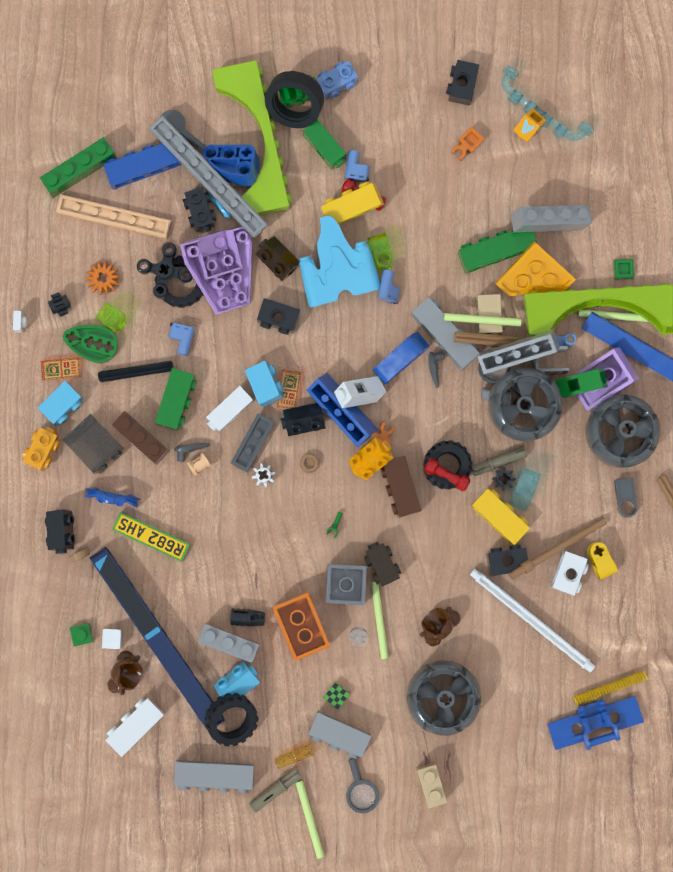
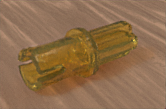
[274,744,314,769]

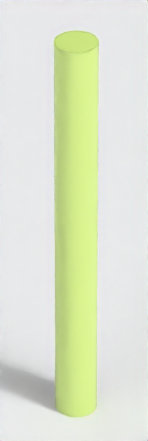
[578,310,648,322]
[444,313,521,326]
[371,582,389,659]
[296,780,325,859]

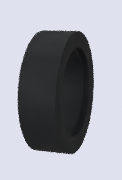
[265,71,324,128]

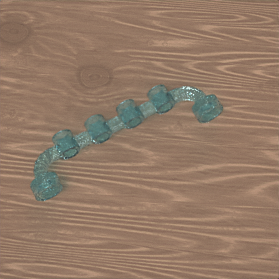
[502,65,594,141]

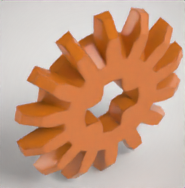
[85,261,120,295]

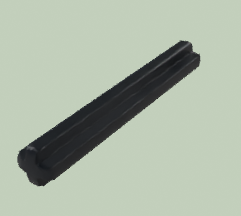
[98,361,173,382]

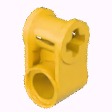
[587,542,618,580]

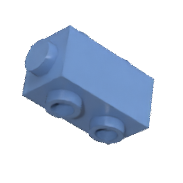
[316,61,358,100]

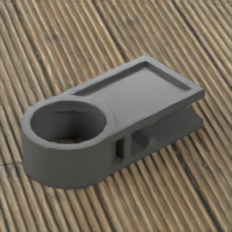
[614,478,638,518]

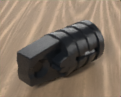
[230,608,265,627]

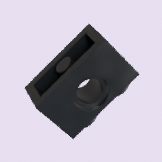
[446,60,480,106]
[257,298,300,335]
[486,544,528,576]

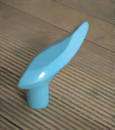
[206,190,231,219]

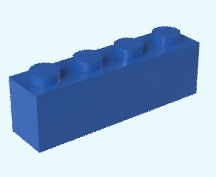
[103,142,182,190]
[306,373,378,447]

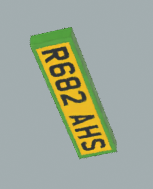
[112,512,190,562]

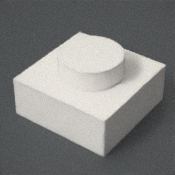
[13,311,27,333]

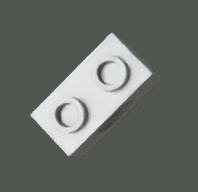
[550,551,589,596]

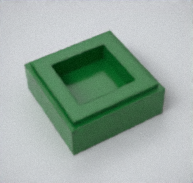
[613,259,634,280]

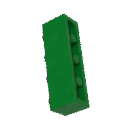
[39,137,116,198]
[458,230,537,274]

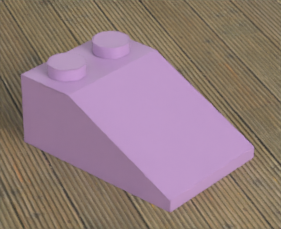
[572,347,640,411]

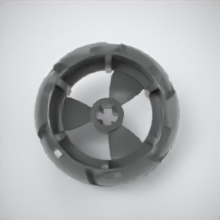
[488,368,563,442]
[585,394,661,468]
[406,660,481,736]

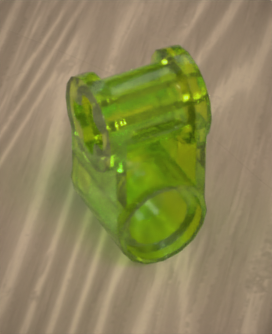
[367,232,393,271]

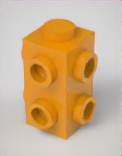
[22,426,60,471]
[349,437,394,480]

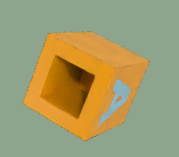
[513,108,547,142]

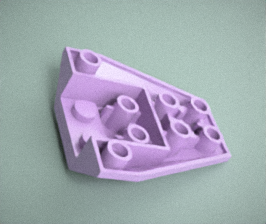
[180,226,252,314]

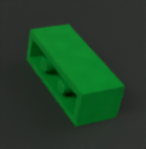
[155,368,197,431]

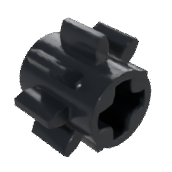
[48,292,71,317]
[491,467,516,491]

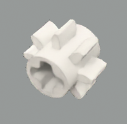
[252,463,275,488]

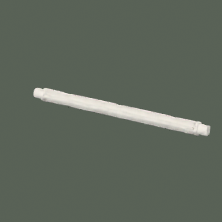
[470,568,595,672]

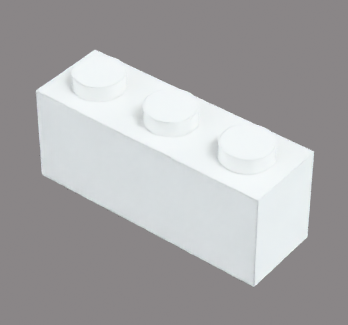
[105,697,165,757]

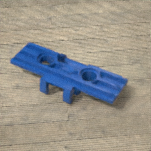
[547,696,644,750]

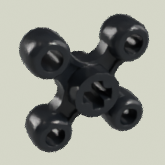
[137,242,193,299]

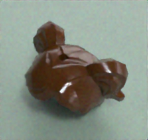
[419,607,460,647]
[107,651,143,695]

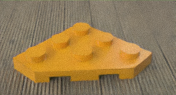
[495,241,576,296]

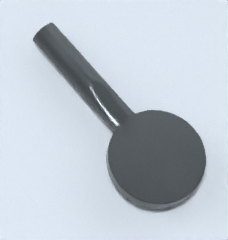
[161,110,206,152]

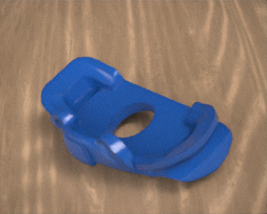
[85,487,141,508]

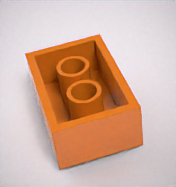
[272,592,331,662]

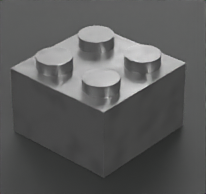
[326,564,367,605]

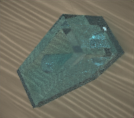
[508,468,541,511]

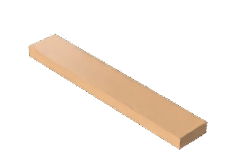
[56,194,171,240]

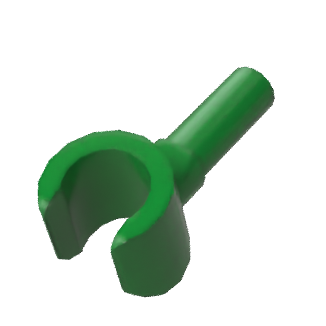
[326,512,343,539]

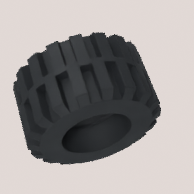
[423,440,473,490]

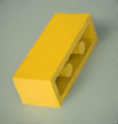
[321,181,385,225]
[471,489,530,546]

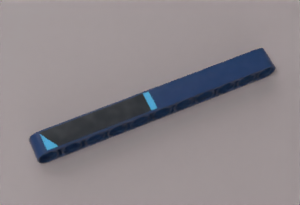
[89,546,225,728]

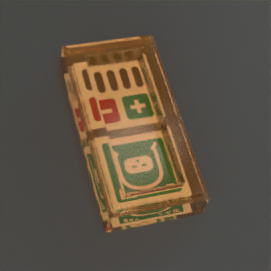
[41,357,81,381]
[276,369,301,409]

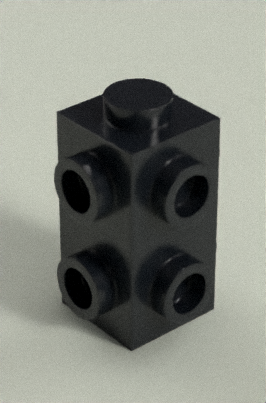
[182,187,217,233]
[280,403,326,436]
[45,509,75,554]

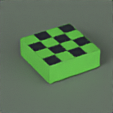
[323,682,350,709]

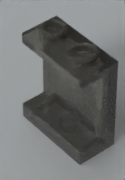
[62,413,124,474]

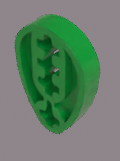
[63,325,118,364]

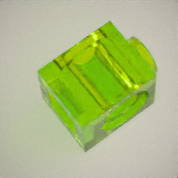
[96,302,127,333]

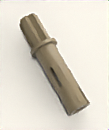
[472,446,527,476]
[249,769,301,813]

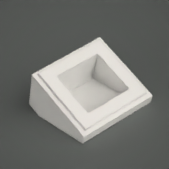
[102,629,122,649]

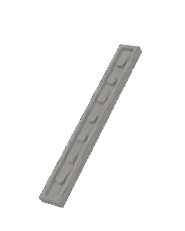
[149,115,268,238]

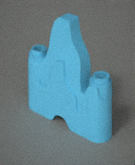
[299,216,380,307]

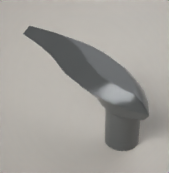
[428,351,445,388]
[174,443,210,462]

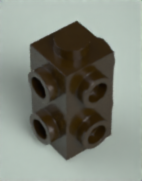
[255,236,300,281]
[364,542,401,587]

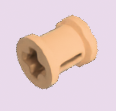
[186,452,212,476]

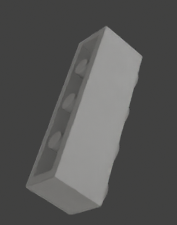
[511,205,592,233]
[411,297,480,371]
[478,329,560,374]
[174,760,254,793]

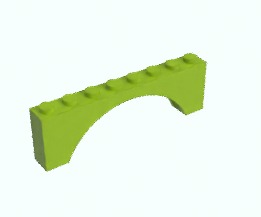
[212,60,292,216]
[523,283,673,337]

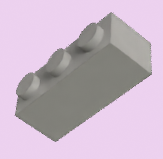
[198,623,260,663]
[308,711,371,759]

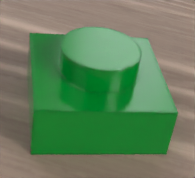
[70,623,94,647]

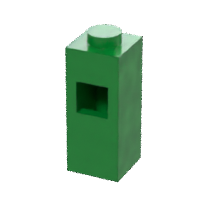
[303,119,346,170]
[555,368,608,398]

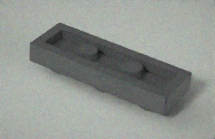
[230,413,275,473]

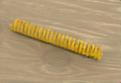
[572,671,648,706]

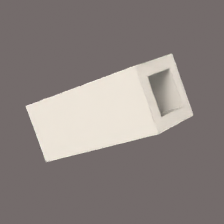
[334,376,386,408]
[206,386,254,433]

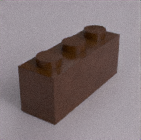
[112,411,169,465]
[380,455,422,518]

